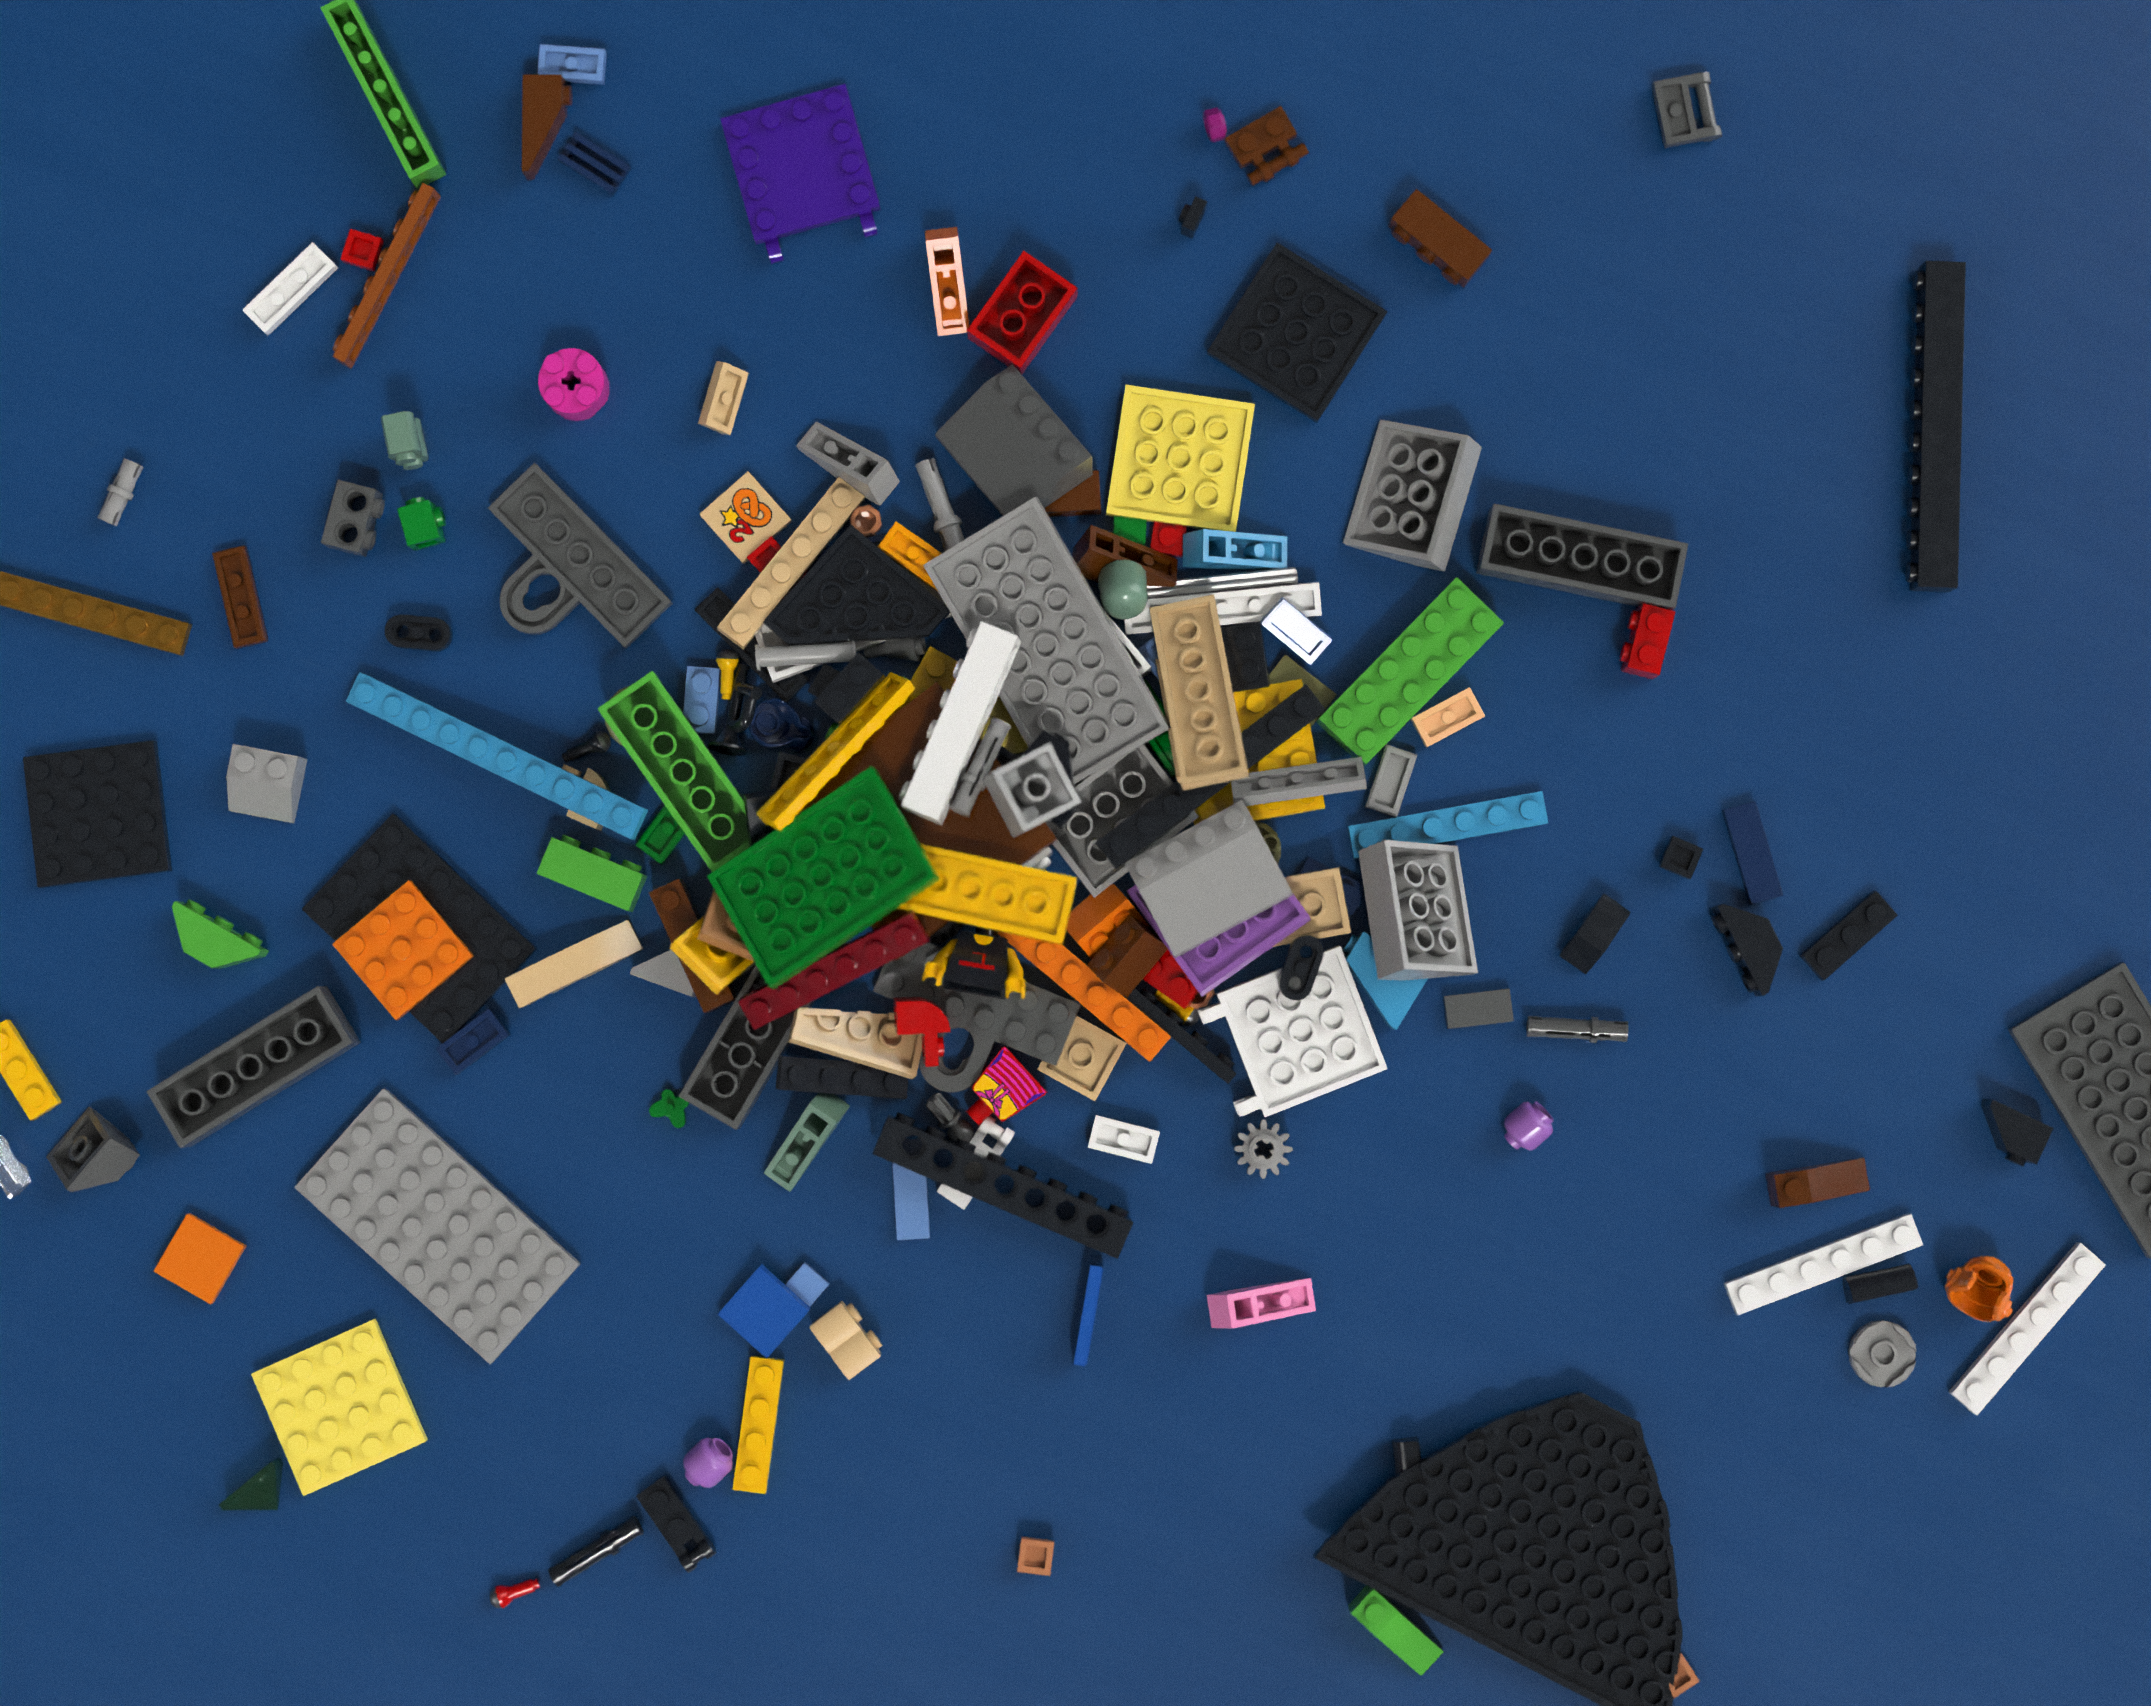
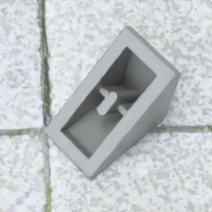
[630,950,696,997]

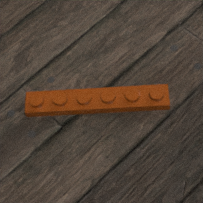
[333,183,441,369]

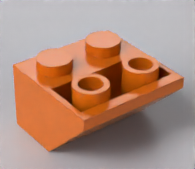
[1066,884,1152,959]

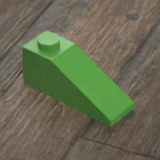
[1348,1585,1444,1676]

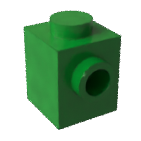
[397,497,446,551]

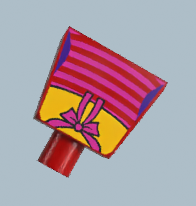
[966,1046,1047,1125]

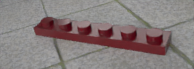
[738,910,930,1030]

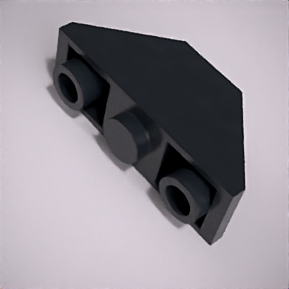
[1711,904,1783,996]

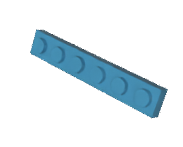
[1347,791,1548,859]

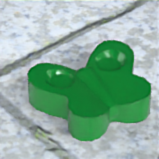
[649,1089,690,1128]

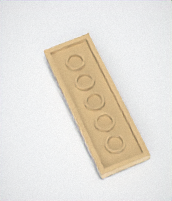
[1149,594,1249,790]

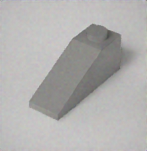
[796,422,900,506]

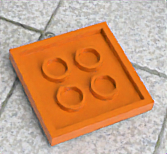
[332,880,474,1020]

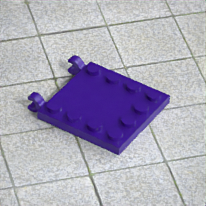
[720,84,881,264]

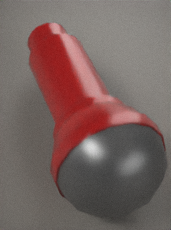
[489,1578,541,1609]

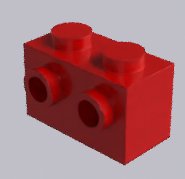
[1619,603,1676,679]

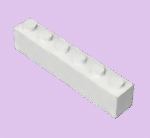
[900,621,1021,826]

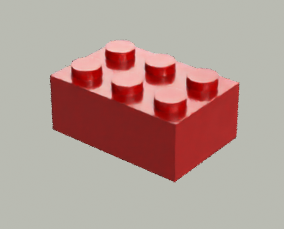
[967,251,1078,375]

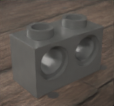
[321,480,385,557]

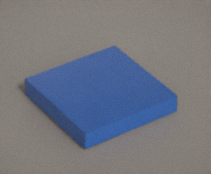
[718,1264,811,1359]

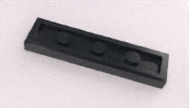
[694,587,810,703]

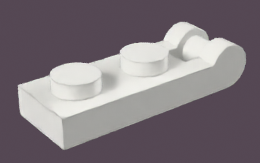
[937,1116,1015,1210]

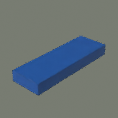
[1073,1263,1103,1366]

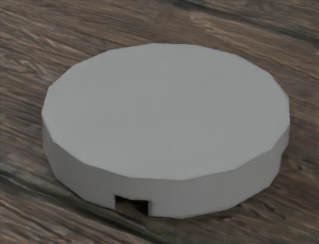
[1848,1320,1916,1387]

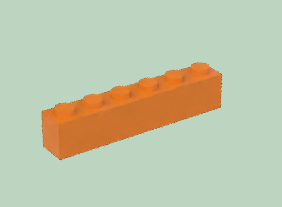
[997,931,1171,1062]

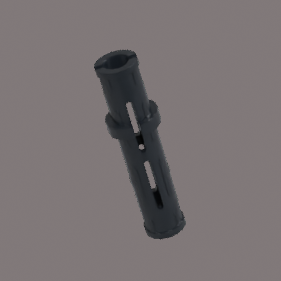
[548,1515,644,1587]

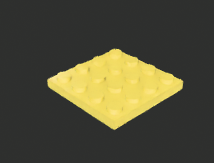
[1106,385,1255,532]
[251,1318,428,1496]

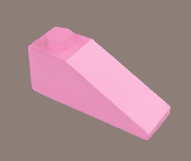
[1207,1278,1316,1329]

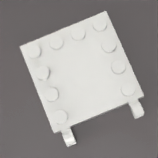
[1197,945,1388,1117]

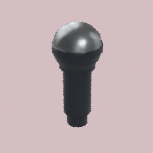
[562,731,611,762]

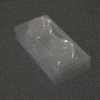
[0,1135,32,1199]

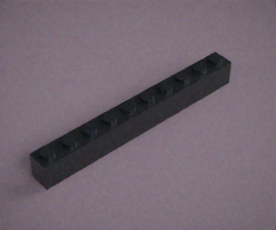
[1905,261,1966,592]

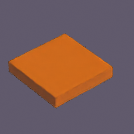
[153,1213,247,1304]

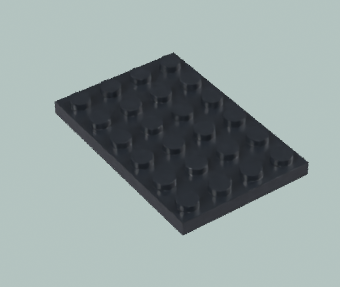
[302,814,537,1043]

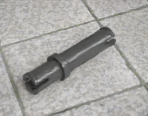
[1526,1016,1629,1043]

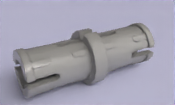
[97,458,144,526]

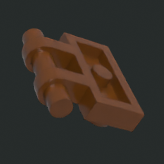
[1224,106,1309,186]

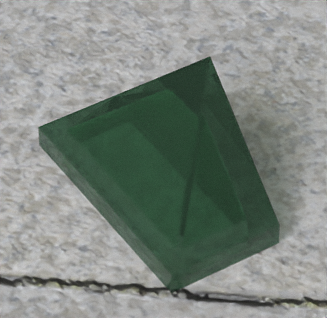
[219,1458,283,1510]

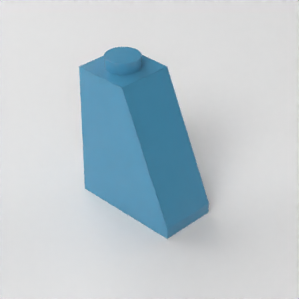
[1342,931,1428,1030]

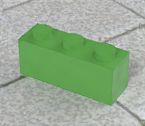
[536,835,648,912]

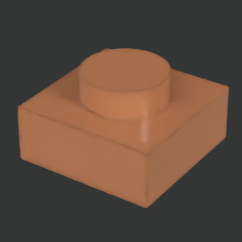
[1017,1536,1054,1576]

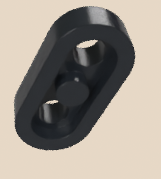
[385,614,453,652]
[1278,935,1324,1000]

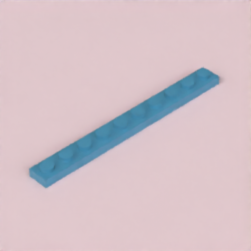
[346,672,648,840]

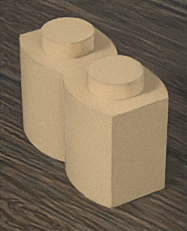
[809,1301,883,1380]

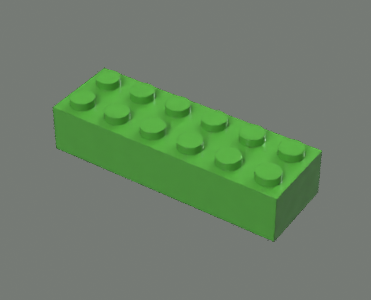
[1316,577,1504,767]
[597,671,749,872]

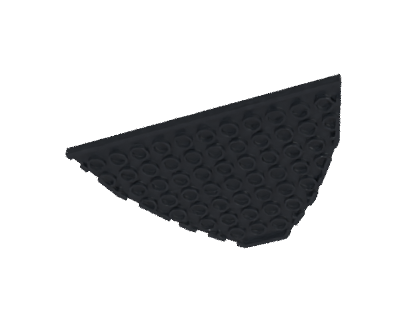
[1313,1391,1683,1706]

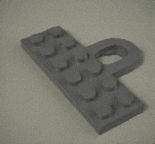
[488,462,673,649]
[873,943,1081,1093]

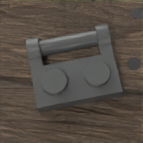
[1652,72,1722,148]

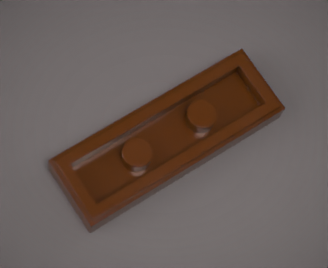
[212,545,268,649]

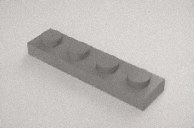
[1231,757,1367,806]

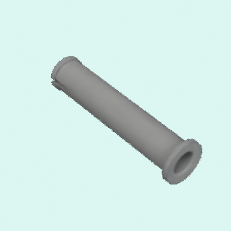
[755,641,856,671]

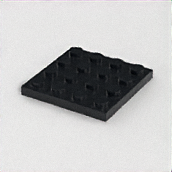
[1207,243,1388,423]
[23,740,172,888]

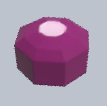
[1203,107,1227,142]

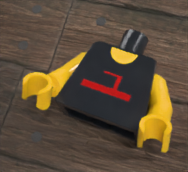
[922,927,1025,1000]

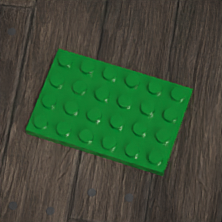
[707,766,940,989]

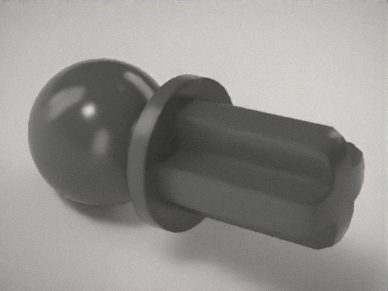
[925,1093,974,1143]

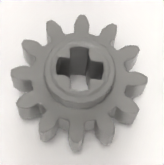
[1233,1119,1293,1179]

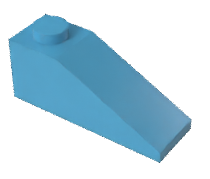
[1183,529,1287,570]

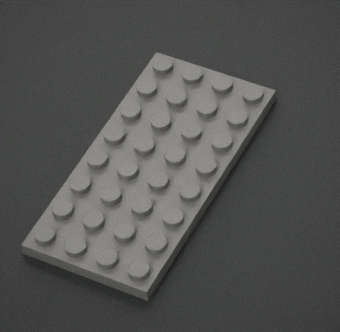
[923,497,1171,785]
[294,1088,581,1364]

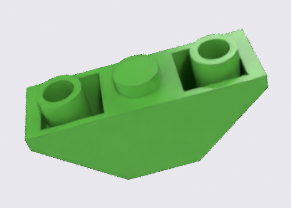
[172,899,269,969]

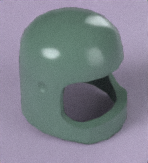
[1098,560,1148,620]

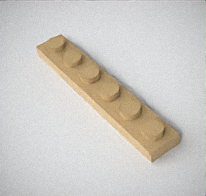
[717,477,865,650]

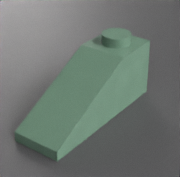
[764,1093,850,1192]

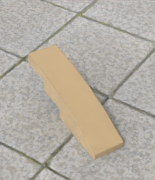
[505,920,643,1008]

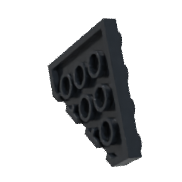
[763,525,950,646]

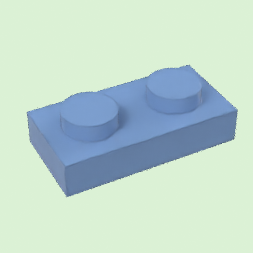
[537,44,607,85]
[683,666,721,735]

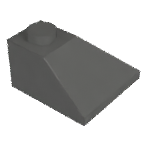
[46,1106,140,1192]

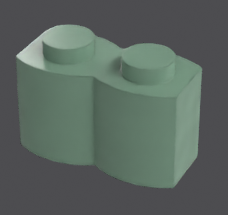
[380,411,429,470]

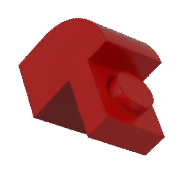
[893,997,951,1067]

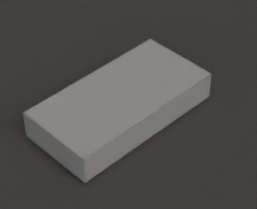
[1365,744,1417,817]

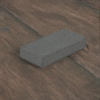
[1443,988,1514,1029]

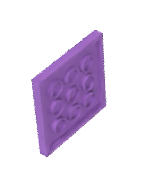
[1126,885,1311,996]

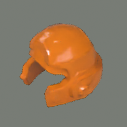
[1945,1256,2013,1322]

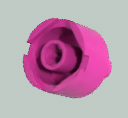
[538,348,610,421]

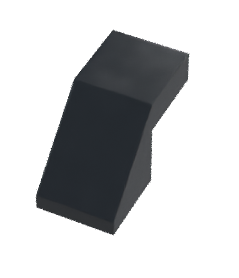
[1559,893,1631,974]

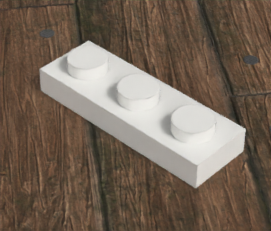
[243,242,338,335]

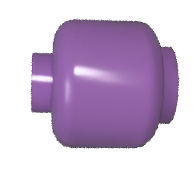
[1504,1102,1554,1151]
[683,1438,733,1488]

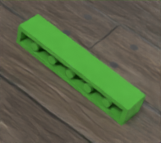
[320,0,447,189]

